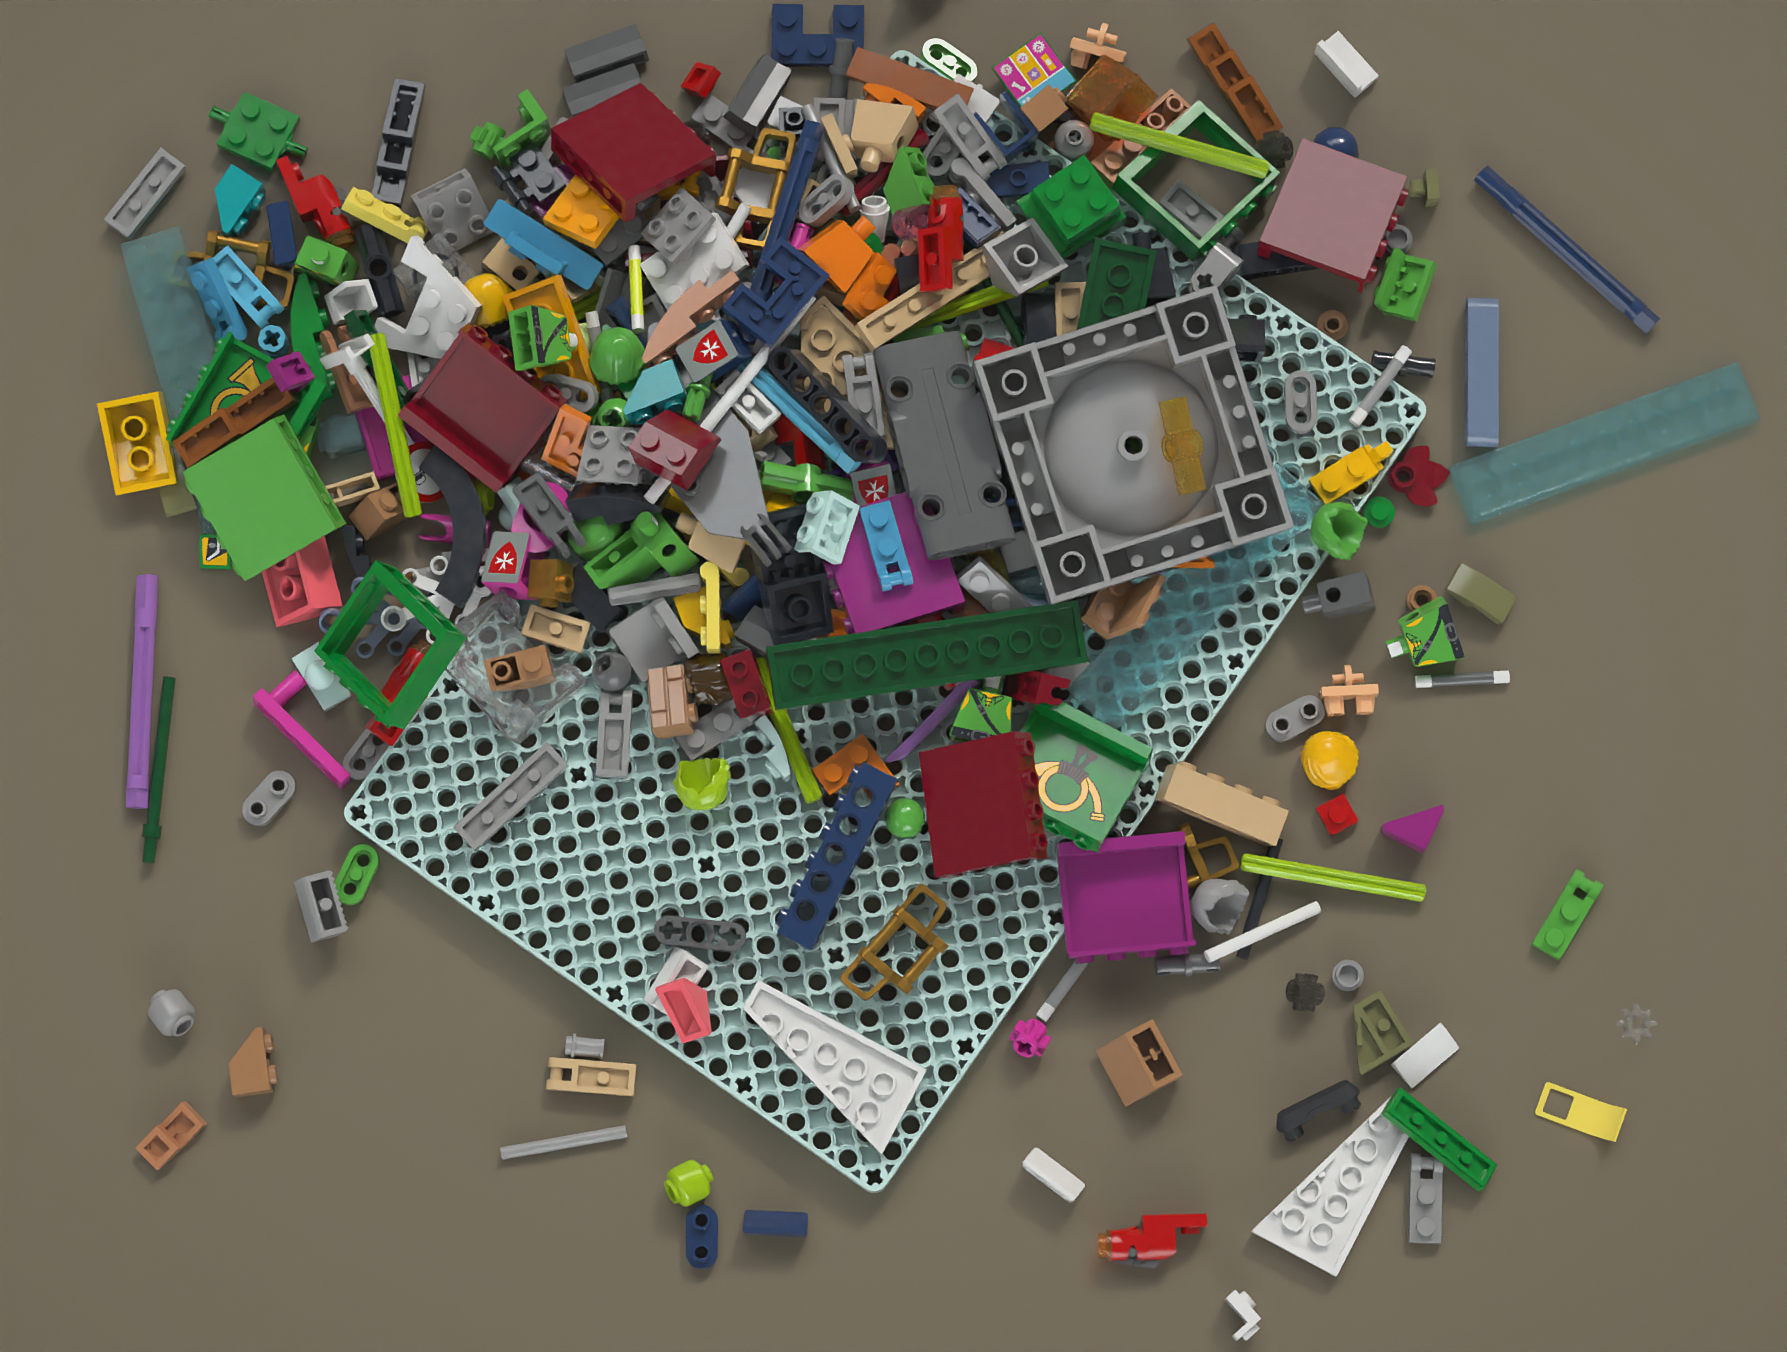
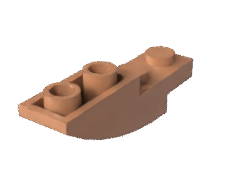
[1091,88,1191,189]
[642,270,741,369]

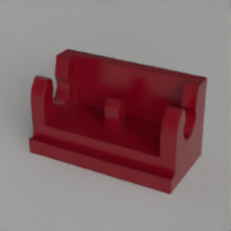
[1001,671,1070,705]

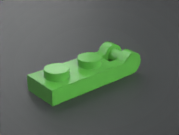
[1531,868,1604,961]

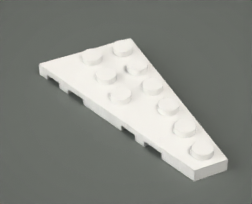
[743,980,927,1155]
[1251,1097,1409,1277]

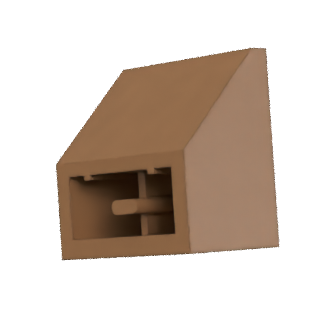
[1095,1019,1183,1107]

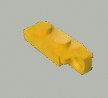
[1308,441,1393,505]

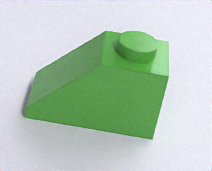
[583,528,662,589]

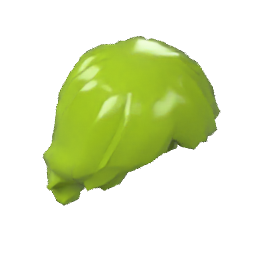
[673,758,731,810]

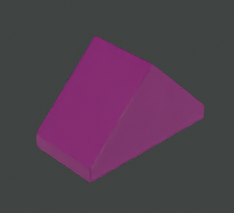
[1380,804,1445,854]

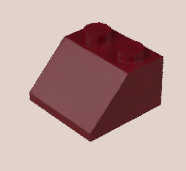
[628,409,721,491]

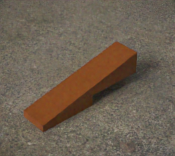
[845,47,974,111]
[172,377,301,468]

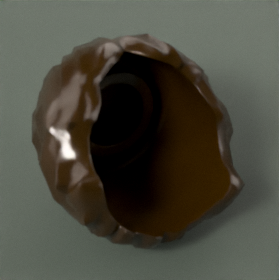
[683,653,732,706]

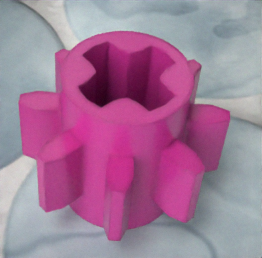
[1009,1018,1051,1058]

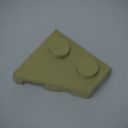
[1353,990,1414,1076]

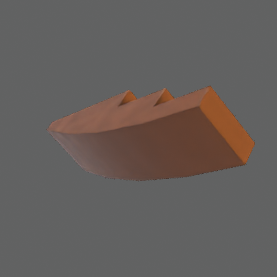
[1186,23,1283,143]

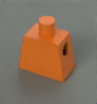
[798,216,876,293]

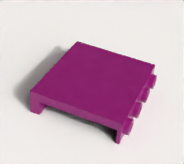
[822,492,965,634]
[1056,831,1196,964]

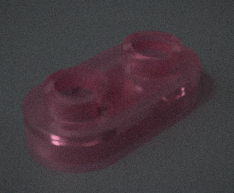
[892,204,930,240]

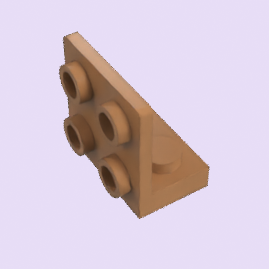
[1080,574,1165,640]

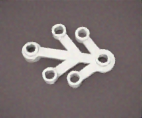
[381,556,492,644]

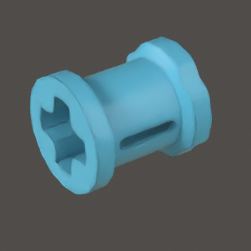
[258,325,289,359]

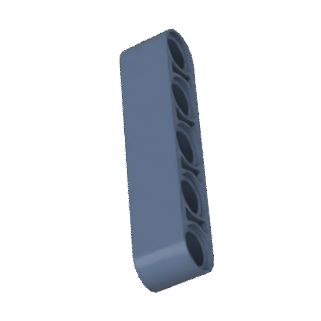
[1465,298,1499,447]

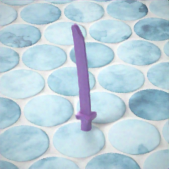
[886,680,979,762]

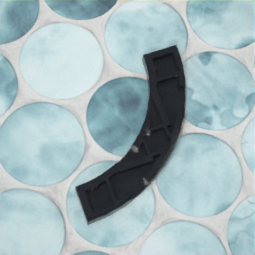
[419,445,487,609]

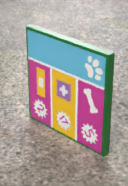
[991,32,1077,107]

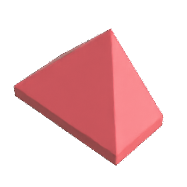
[655,978,711,1044]

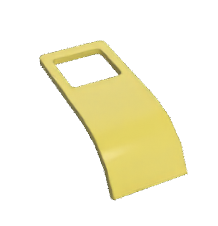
[1535,1082,1627,1142]

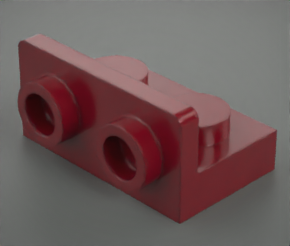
[721,649,775,719]

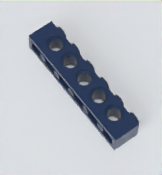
[775,762,898,950]

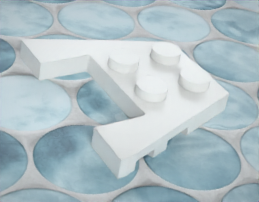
[374,235,482,359]

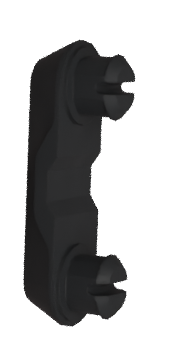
[1276,1080,1361,1142]

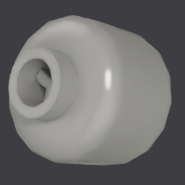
[1054,120,1094,163]
[147,989,195,1037]

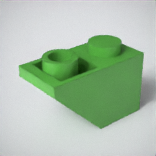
[884,146,937,220]

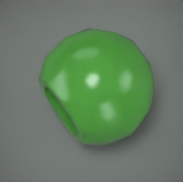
[596,398,634,427]
[885,798,925,838]

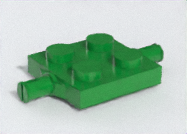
[209,91,308,172]

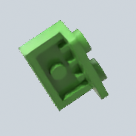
[1374,248,1437,322]

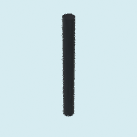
[1236,838,1283,960]

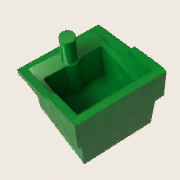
[1016,155,1126,259]

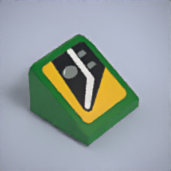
[199,534,232,570]

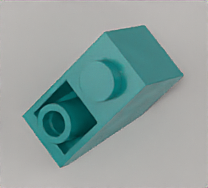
[214,164,266,237]
[623,359,687,426]

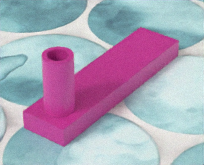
[253,670,350,790]

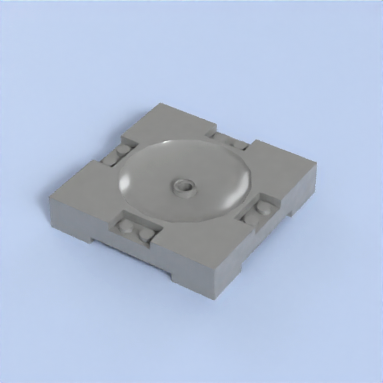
[972,285,1294,605]

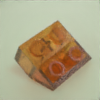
[1066,54,1158,142]

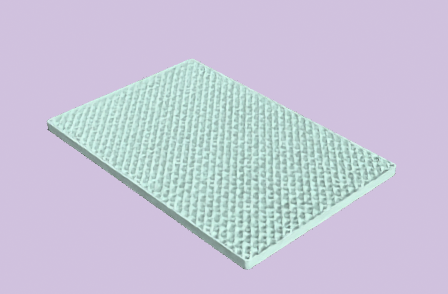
[344,50,1426,1193]

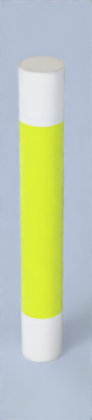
[628,245,644,334]

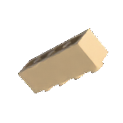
[1154,761,1289,847]

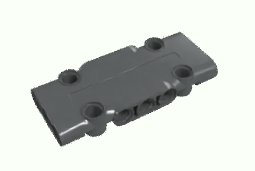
[873,331,1016,561]

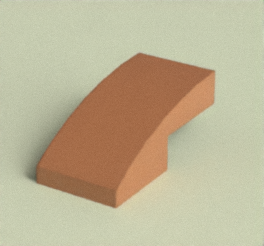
[136,1101,207,1170]

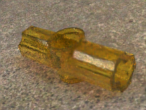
[1158,397,1207,496]

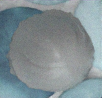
[1191,879,1249,935]

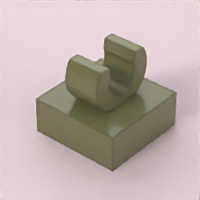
[1408,168,1440,207]

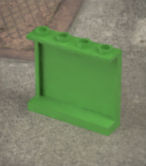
[182,415,346,581]

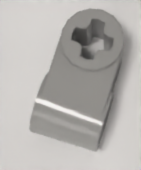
[1189,242,1243,293]

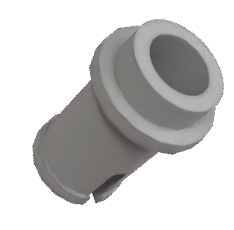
[565,1033,605,1059]

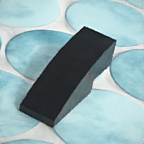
[565,482,671,526]

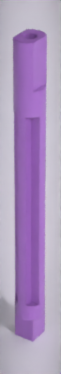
[126,574,159,809]

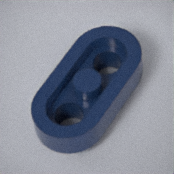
[686,1205,718,1269]

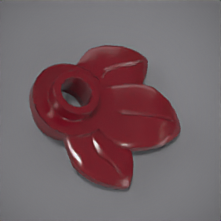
[1388,445,1450,507]

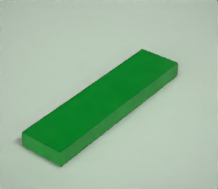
[1381,1087,1498,1191]

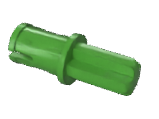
[682,372,714,422]

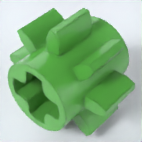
[469,122,506,160]

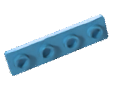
[484,199,604,290]

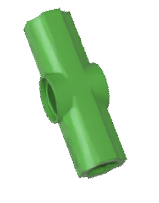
[759,461,854,505]

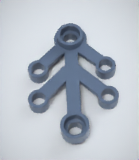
[319,577,440,658]

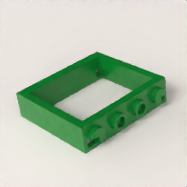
[1112,100,1280,262]
[314,560,467,729]

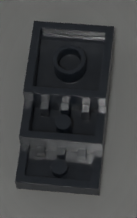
[751,504,834,645]

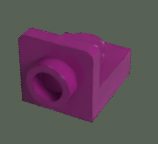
[266,351,315,393]

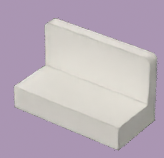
[1314,31,1379,98]

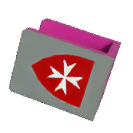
[844,459,896,506]
[481,531,546,600]

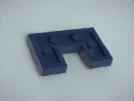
[771,4,864,67]
[721,236,830,349]

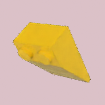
[97,391,178,495]

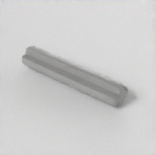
[608,573,702,606]

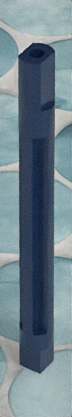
[738,120,825,345]
[1474,165,1660,334]

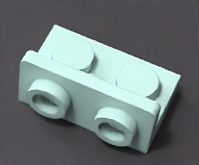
[794,490,860,565]

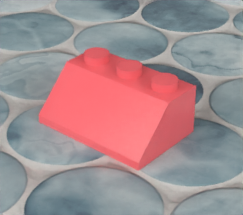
[262,536,343,627]

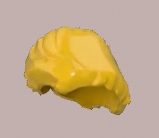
[464,273,513,328]
[1300,731,1359,790]

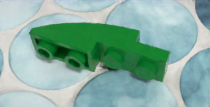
[291,272,337,401]

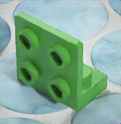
[493,89,551,167]

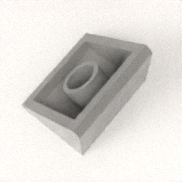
[982,217,1068,297]

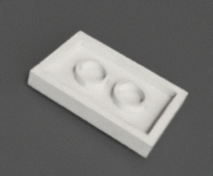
[639,212,749,311]

